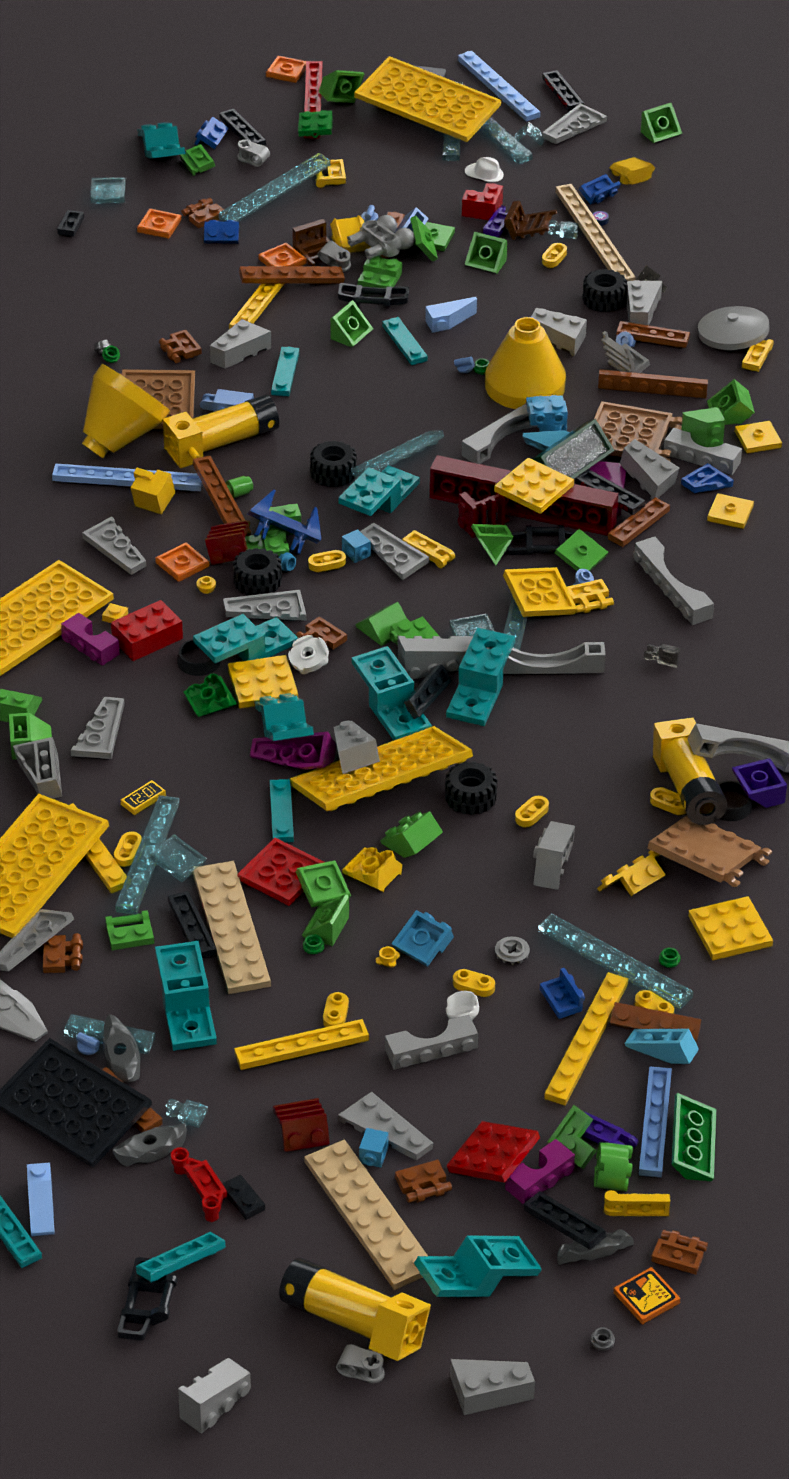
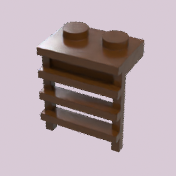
[504,200,557,240]
[292,219,330,266]

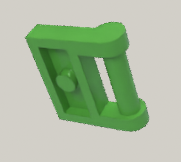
[105,910,154,950]

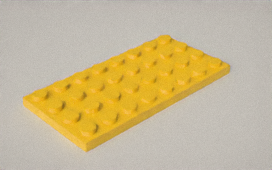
[354,56,501,142]
[0,560,114,676]
[290,726,473,811]
[0,794,109,938]

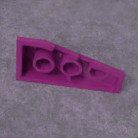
[250,731,337,770]

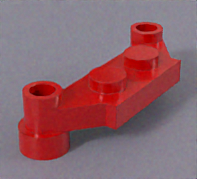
[171,1147,227,1222]

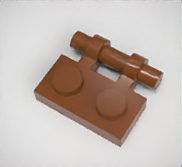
[182,198,226,228]
[159,329,202,363]
[296,616,347,651]
[43,933,83,973]
[395,1160,452,1203]
[651,1230,708,1275]

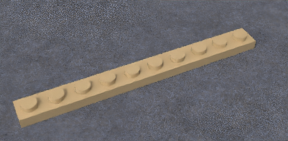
[556,184,635,281]

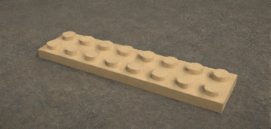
[192,861,271,994]
[304,1139,428,1290]

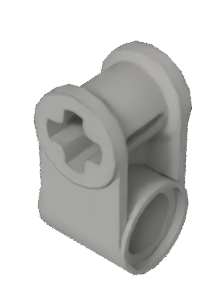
[237,140,270,167]
[318,241,351,272]
[336,1344,385,1384]

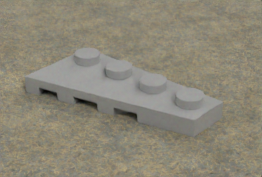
[542,103,607,144]
[82,516,146,575]
[360,523,429,580]
[223,590,307,621]
[71,697,125,759]
[0,909,74,971]
[338,1092,433,1160]

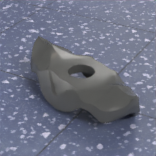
[103,1014,141,1083]
[112,1123,187,1167]
[557,1229,634,1265]

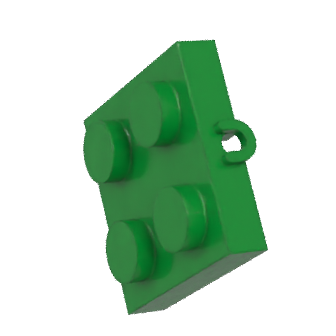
[298,110,333,138]

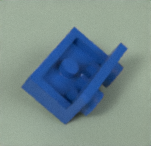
[194,116,229,150]
[579,174,621,205]
[204,220,239,244]
[539,968,585,1019]

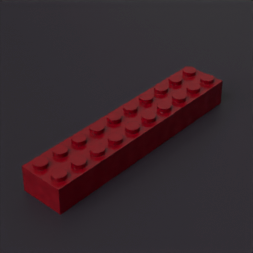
[429,455,618,536]

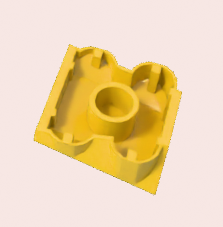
[609,157,655,185]
[330,215,371,252]
[342,847,402,892]

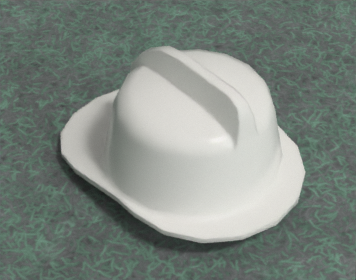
[465,157,504,182]

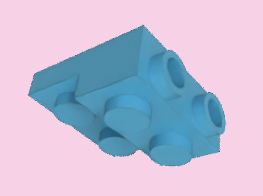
[526,395,568,426]
[392,910,454,967]

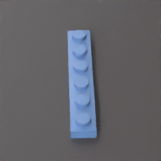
[639,1066,672,1178]

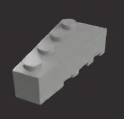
[398,636,473,679]

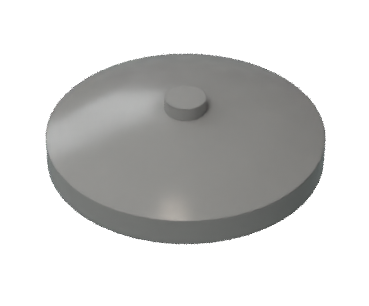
[698,306,770,350]

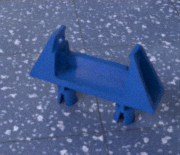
[247,490,321,555]

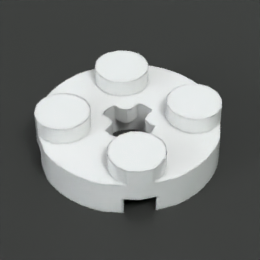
[288,635,329,674]

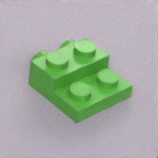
[358,255,402,288]
[245,527,289,556]
[389,616,441,646]

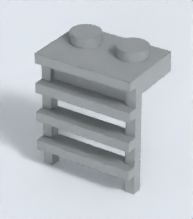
[601,331,650,373]

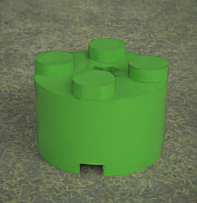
[594,1142,633,1192]

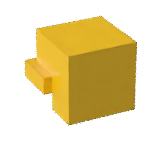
[130,467,175,515]

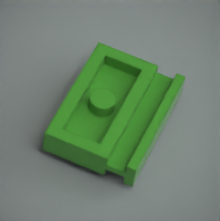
[179,144,215,176]

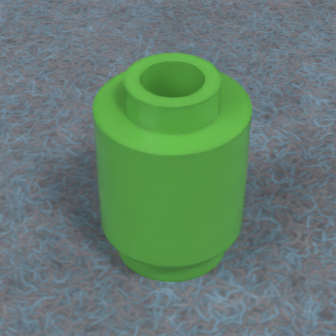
[226,476,253,498]

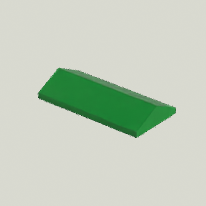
[672,1093,716,1181]

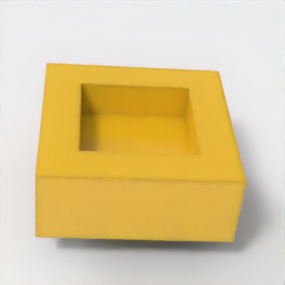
[102,603,128,623]

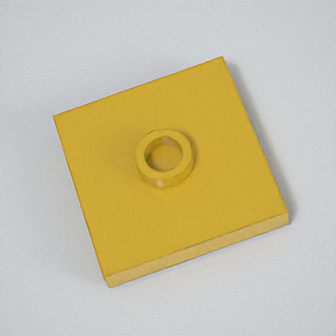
[735,421,782,453]
[707,493,754,529]

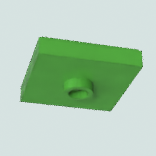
[410,215,438,261]
[413,222,455,251]
[555,529,608,571]
[296,860,351,907]

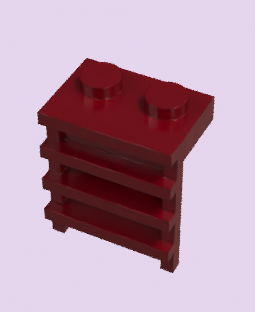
[458,492,509,538]
[205,520,251,565]
[273,1098,330,1152]

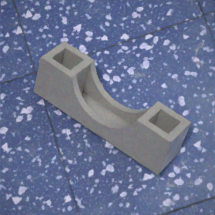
[664,428,742,475]
[385,1015,478,1069]

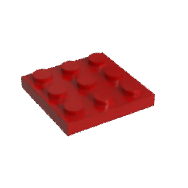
[237,838,325,906]
[446,1121,540,1183]

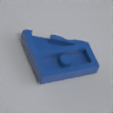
[681,463,734,493]

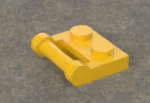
[313,159,346,188]

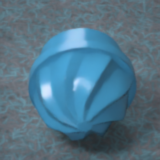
[279,552,296,572]

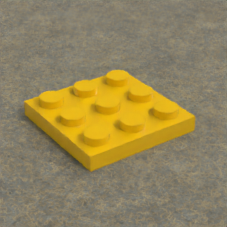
[494,458,574,514]
[503,567,577,617]
[228,655,298,709]
[688,896,773,961]

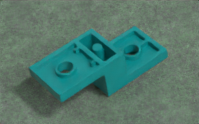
[137,122,185,158]
[338,465,420,516]
[193,614,298,663]
[446,628,515,726]
[352,646,432,741]
[255,693,314,741]
[155,941,217,1051]
[414,1235,542,1297]

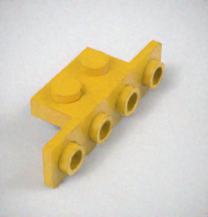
[597,850,665,896]

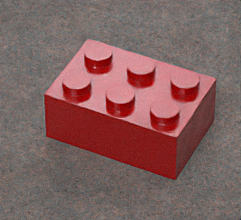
[111,600,183,661]

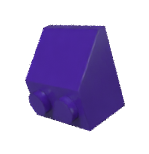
[732,758,787,808]

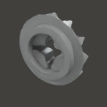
[495,937,530,965]

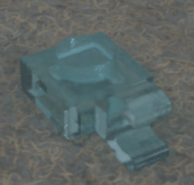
[548,220,578,239]
[166,1099,208,1128]

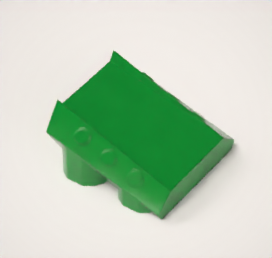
[183,674,237,717]

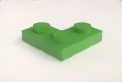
[547,1105,597,1169]

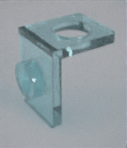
[514,122,544,146]

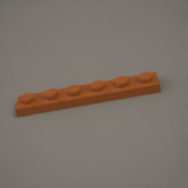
[239,266,345,283]
[598,369,708,398]
[192,456,251,536]

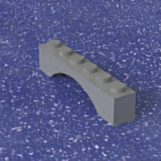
[462,395,542,464]
[633,537,714,625]
[487,642,605,674]
[687,723,789,772]

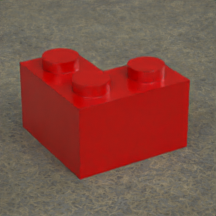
[462,183,503,220]

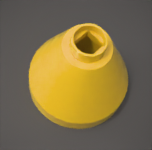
[485,317,566,409]
[82,364,170,458]

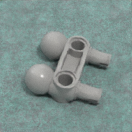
[347,215,415,260]

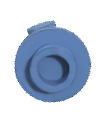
[361,205,378,222]
[616,332,636,347]
[454,357,475,373]
[573,569,594,585]
[76,1032,100,1055]

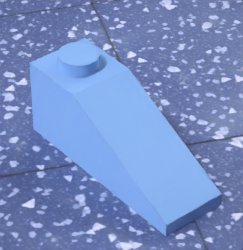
[425,297,477,333]
[27,1162,55,1236]

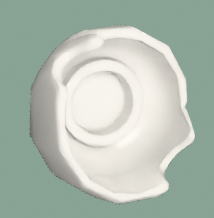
[446,991,479,1021]

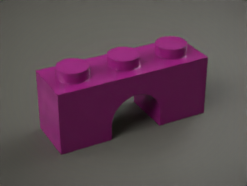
[61,613,120,666]
[505,1139,575,1204]

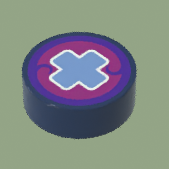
[592,211,609,226]

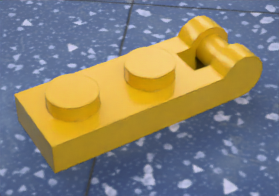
[742,339,774,372]
[402,530,456,569]
[603,1190,670,1216]

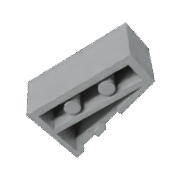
[626,280,662,326]
[531,308,587,356]
[210,319,271,369]
[620,439,679,500]
[334,721,380,774]
[13,737,62,799]
[533,821,575,890]
[178,1358,251,1434]
[450,1359,535,1415]

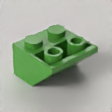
[9,713,52,760]
[380,811,443,858]

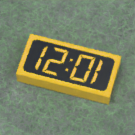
[121,780,166,815]

